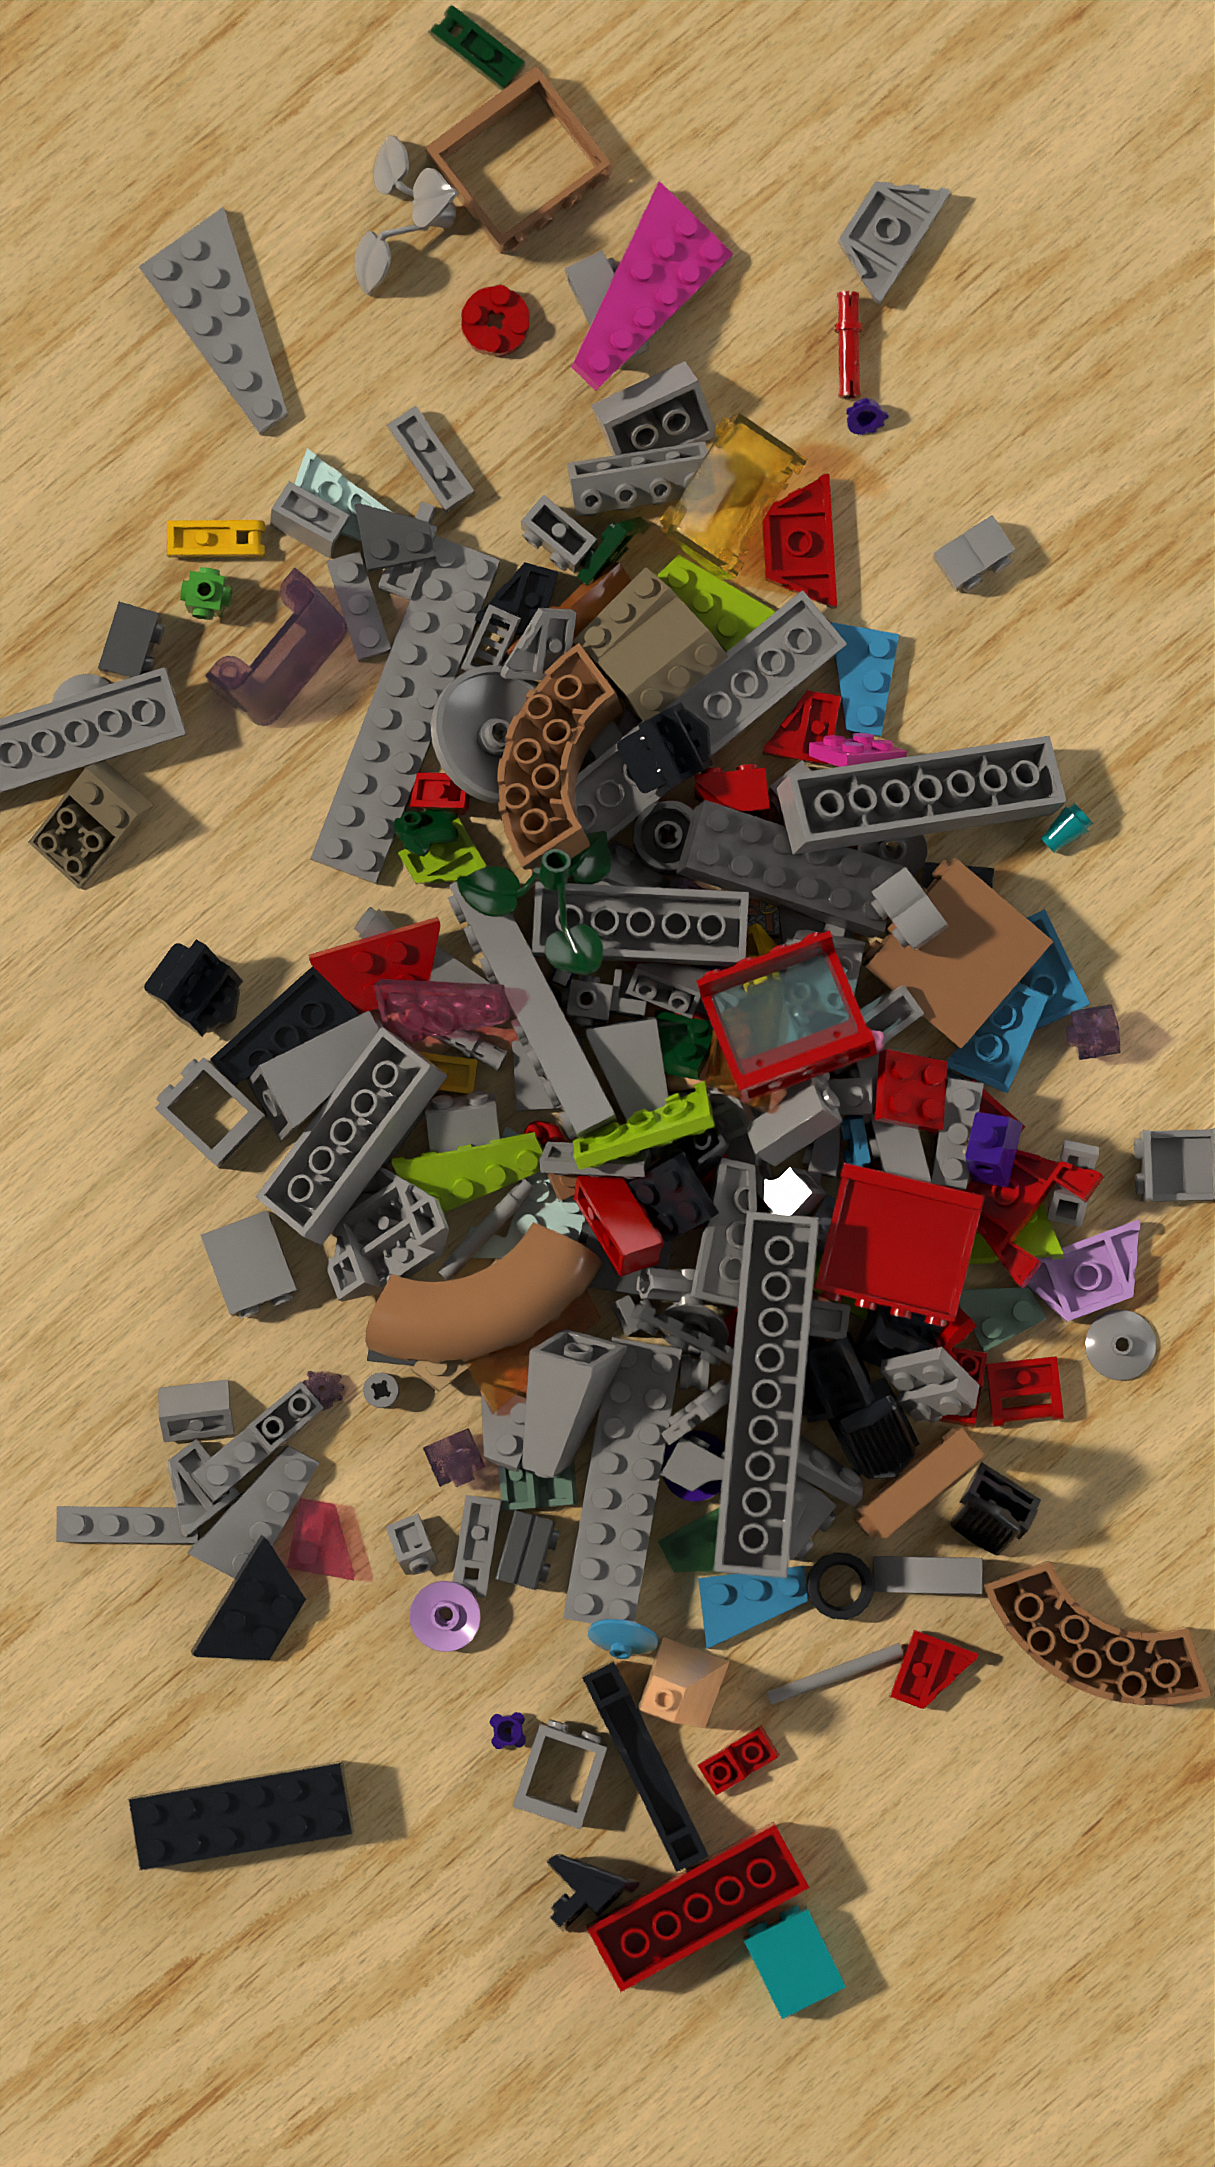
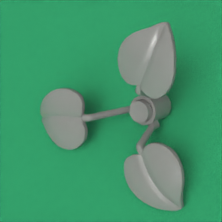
[355,135,458,296]

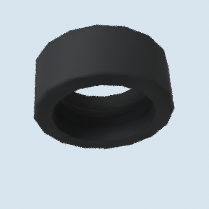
[807,1552,874,1620]

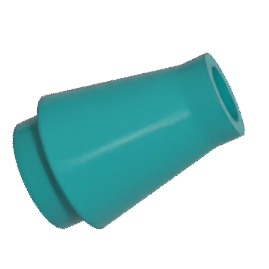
[1040,802,1093,853]

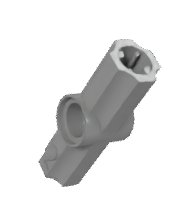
[637,1268,738,1309]

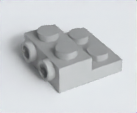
[880,1347,979,1422]

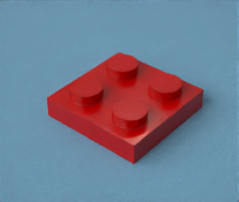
[875,1049,948,1133]

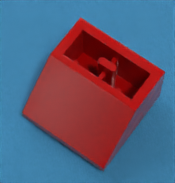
[694,764,770,821]

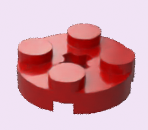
[461,285,530,357]

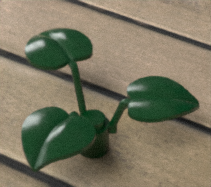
[457,831,611,975]

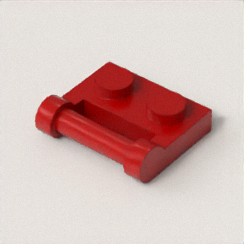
[986,1356,1064,1427]

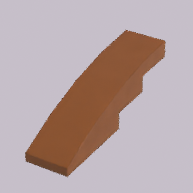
[506,562,632,656]

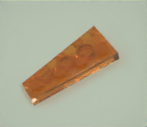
[465,1289,601,1415]

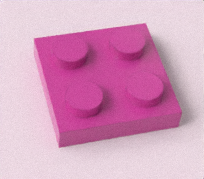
[809,733,907,767]

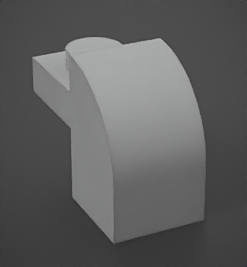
[1047,1140,1099,1227]

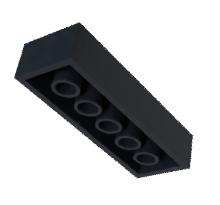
[129,1760,354,1871]

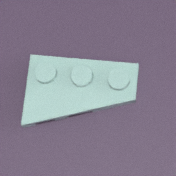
[294,448,391,542]

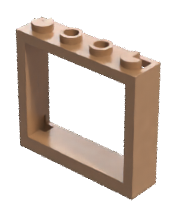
[425,66,611,254]
[854,1428,985,1539]

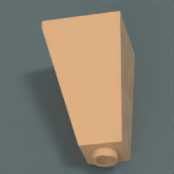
[639,1637,730,1728]

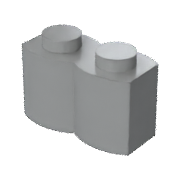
[933,515,1015,592]
[871,867,949,951]

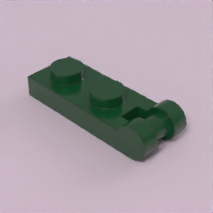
[428,5,525,90]

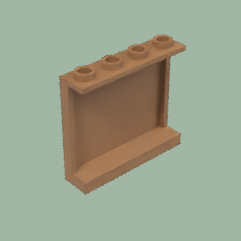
[862,858,1054,1049]

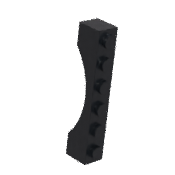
[582,1660,709,1872]

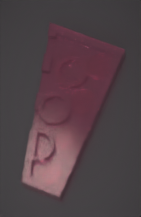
[374,979,511,1042]

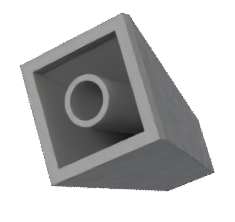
[247,1011,384,1142]
[585,1016,675,1155]
[522,1329,627,1478]

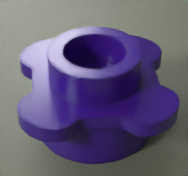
[490,1712,526,1749]

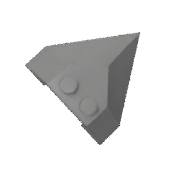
[327,1166,449,1302]

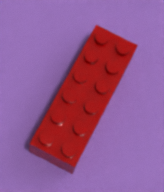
[586,1821,810,1992]

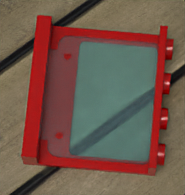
[696,930,877,1104]

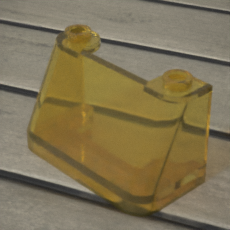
[660,413,808,580]

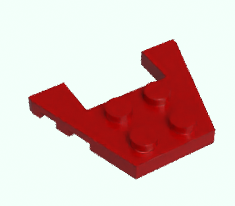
[964,1149,1104,1289]

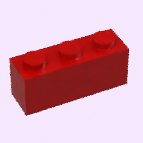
[574,1175,664,1277]

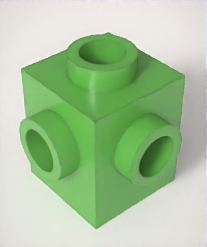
[180,567,232,620]

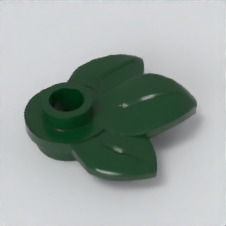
[394,810,458,856]

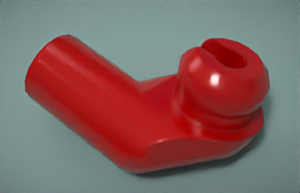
[524,1120,568,1145]

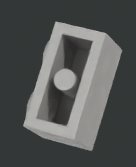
[521,495,597,574]
[425,1091,500,1152]

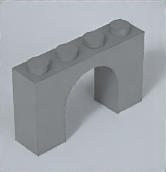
[716,999,842,1166]

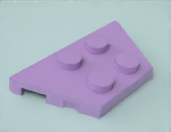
[1027,1219,1141,1322]

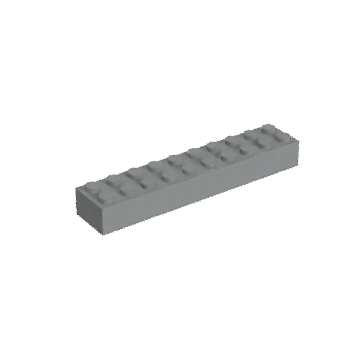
[714,1212,819,1578]

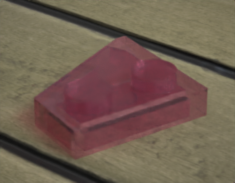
[287,1498,355,1581]

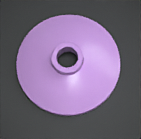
[410,1581,481,1652]

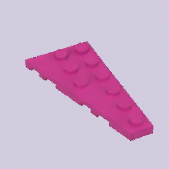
[571,181,733,391]

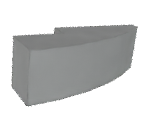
[833,985,925,1075]
[873,1556,982,1594]

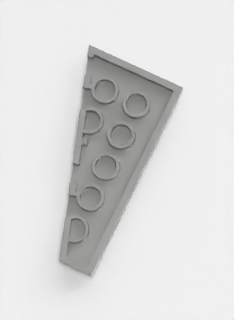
[139,207,288,435]

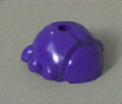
[846,398,889,435]

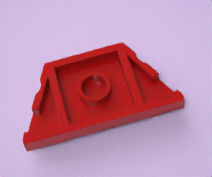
[761,474,837,609]
[308,917,441,1014]

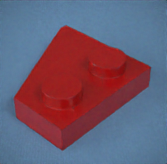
[762,690,841,766]
[889,1630,979,1709]

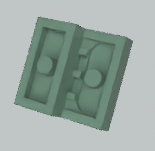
[498,1459,578,1511]

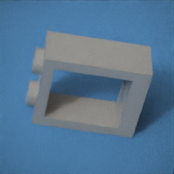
[155,1057,267,1168]
[513,1719,607,1829]

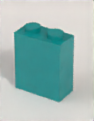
[743,1904,846,2019]

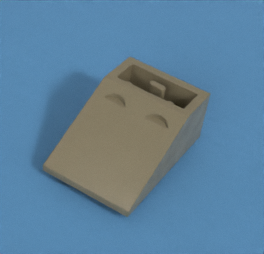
[28,761,154,889]

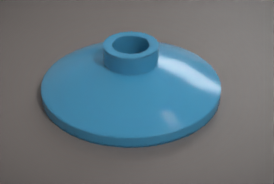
[588,1619,658,1659]

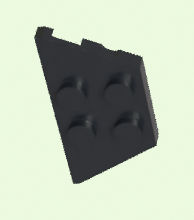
[191,1534,306,1660]

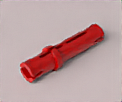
[835,291,862,399]

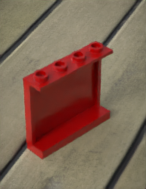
[814,1163,984,1327]

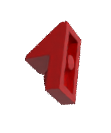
[410,772,470,815]

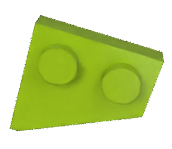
[398,818,486,884]

